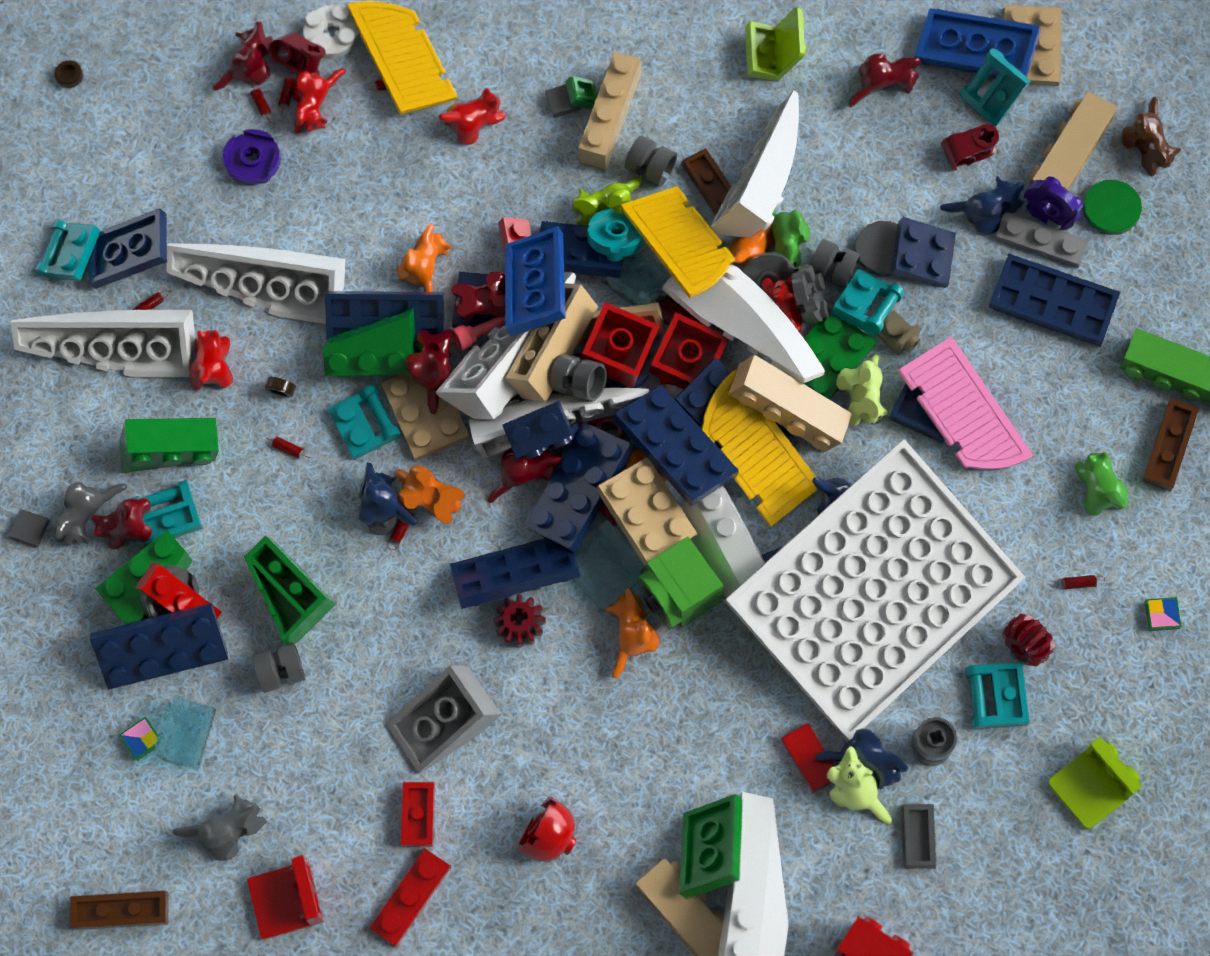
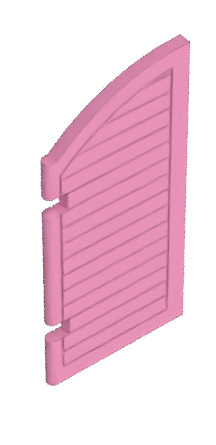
[897,336,1034,470]

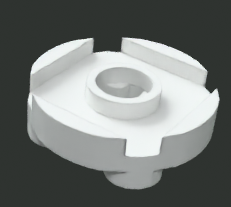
[303,5,360,58]

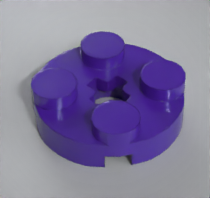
[223,129,281,185]
[1024,176,1083,230]

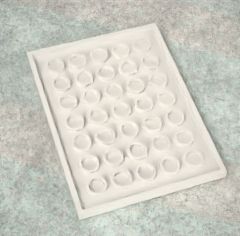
[723,439,1026,741]

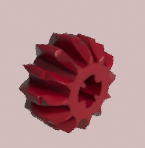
[493,594,546,648]
[1001,613,1056,667]

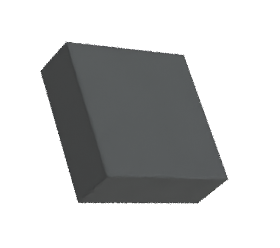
[545,84,581,118]
[8,509,50,548]

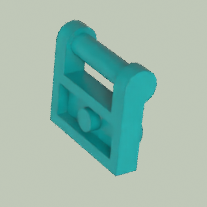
[959,49,1031,126]
[34,219,101,281]
[831,269,905,335]
[327,385,401,460]
[132,479,203,547]
[965,662,1030,730]

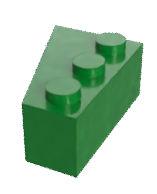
[322,308,417,376]
[119,418,219,473]
[95,530,192,624]
[244,535,336,644]

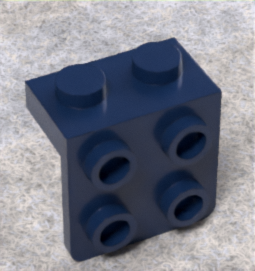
[502,400,580,460]

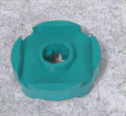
[587,209,645,261]

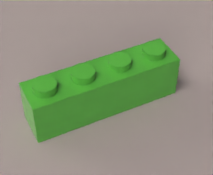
[1119,328,1210,403]

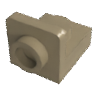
[876,311,921,356]

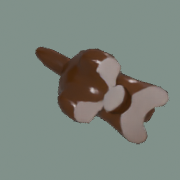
[1121,97,1181,176]

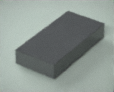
[901,804,936,869]

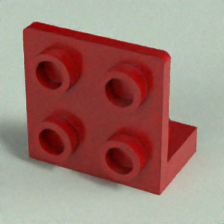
[247,855,324,940]

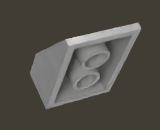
[386,665,501,773]

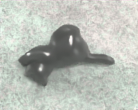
[55,482,127,546]
[173,794,267,861]

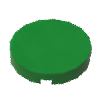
[1083,180,1142,235]

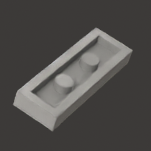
[995,212,1088,268]

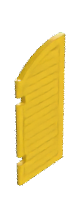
[347,1,458,115]
[620,186,735,299]
[701,369,818,527]

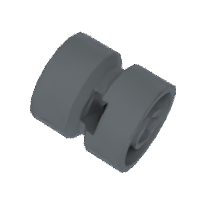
[625,135,677,186]
[810,239,861,288]
[550,354,607,401]
[252,642,306,693]
[912,717,957,766]

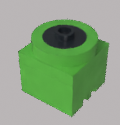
[637,536,723,629]

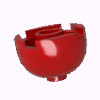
[517,797,577,862]

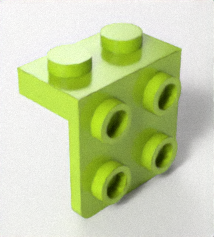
[745,7,807,81]
[1048,737,1142,830]

